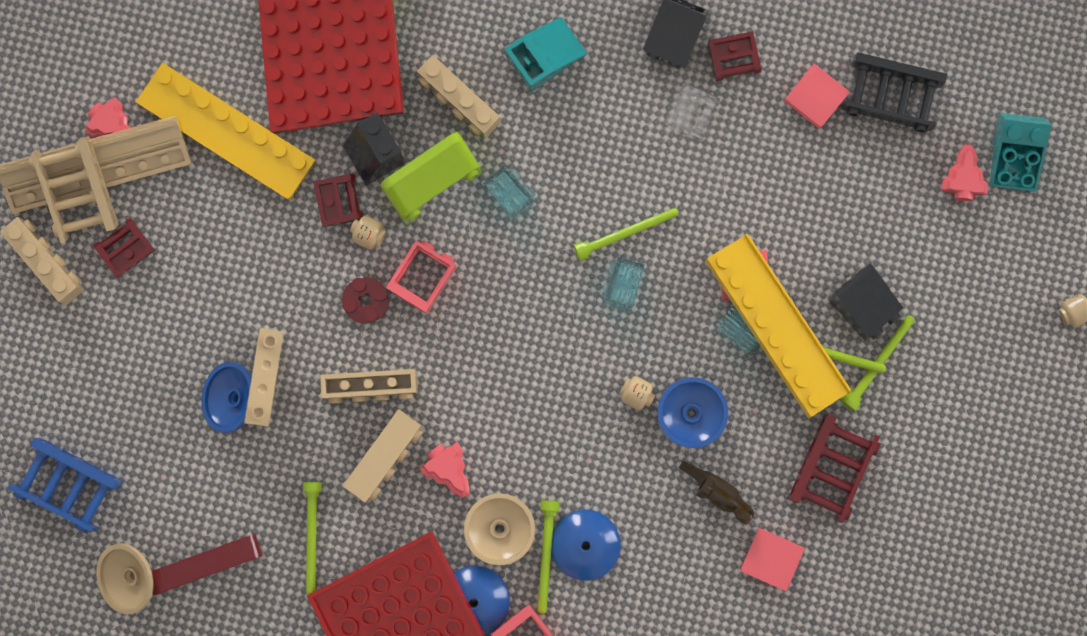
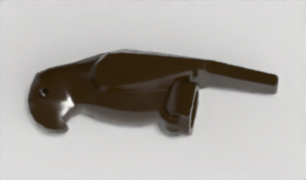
[679,461,754,524]

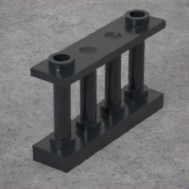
[841,52,948,133]

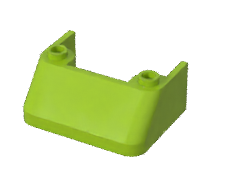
[380,132,482,225]

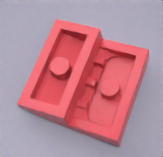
[784,64,850,130]
[740,528,805,592]

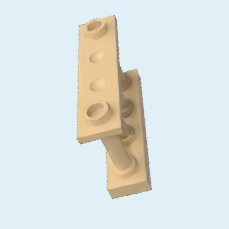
[29,136,119,243]
[245,328,284,427]

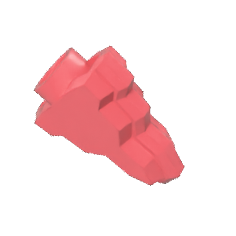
[84,97,130,138]
[941,144,988,201]
[419,442,470,498]

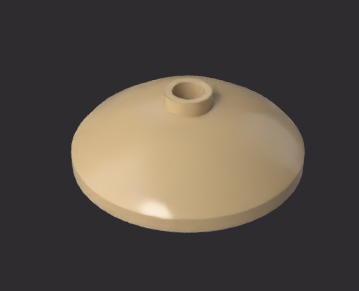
[464,493,535,565]
[96,543,153,615]

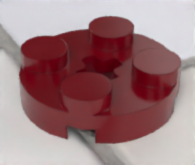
[342,277,389,324]

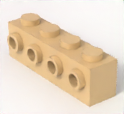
[417,55,501,139]
[0,217,84,305]
[320,369,418,404]
[343,409,423,503]

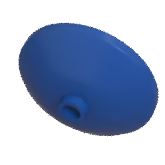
[201,362,252,433]
[657,377,728,448]
[551,510,621,581]
[454,566,510,636]

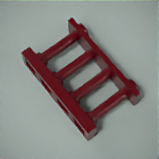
[787,413,881,523]

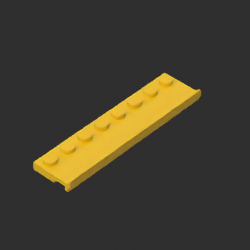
[135,63,317,200]
[705,234,851,419]

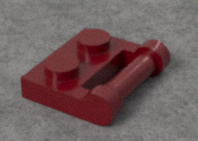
[708,31,761,82]
[313,174,363,228]
[93,217,156,278]

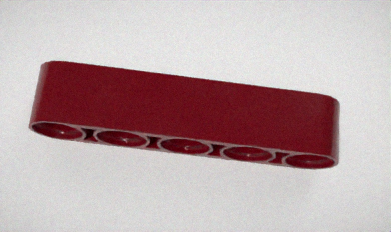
[152,534,263,596]

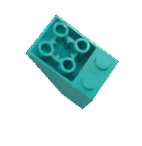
[505,17,587,92]
[990,112,1052,192]

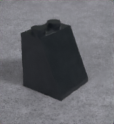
[643,0,710,69]
[343,112,406,186]
[827,263,903,341]

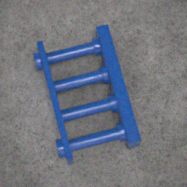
[7,438,123,533]

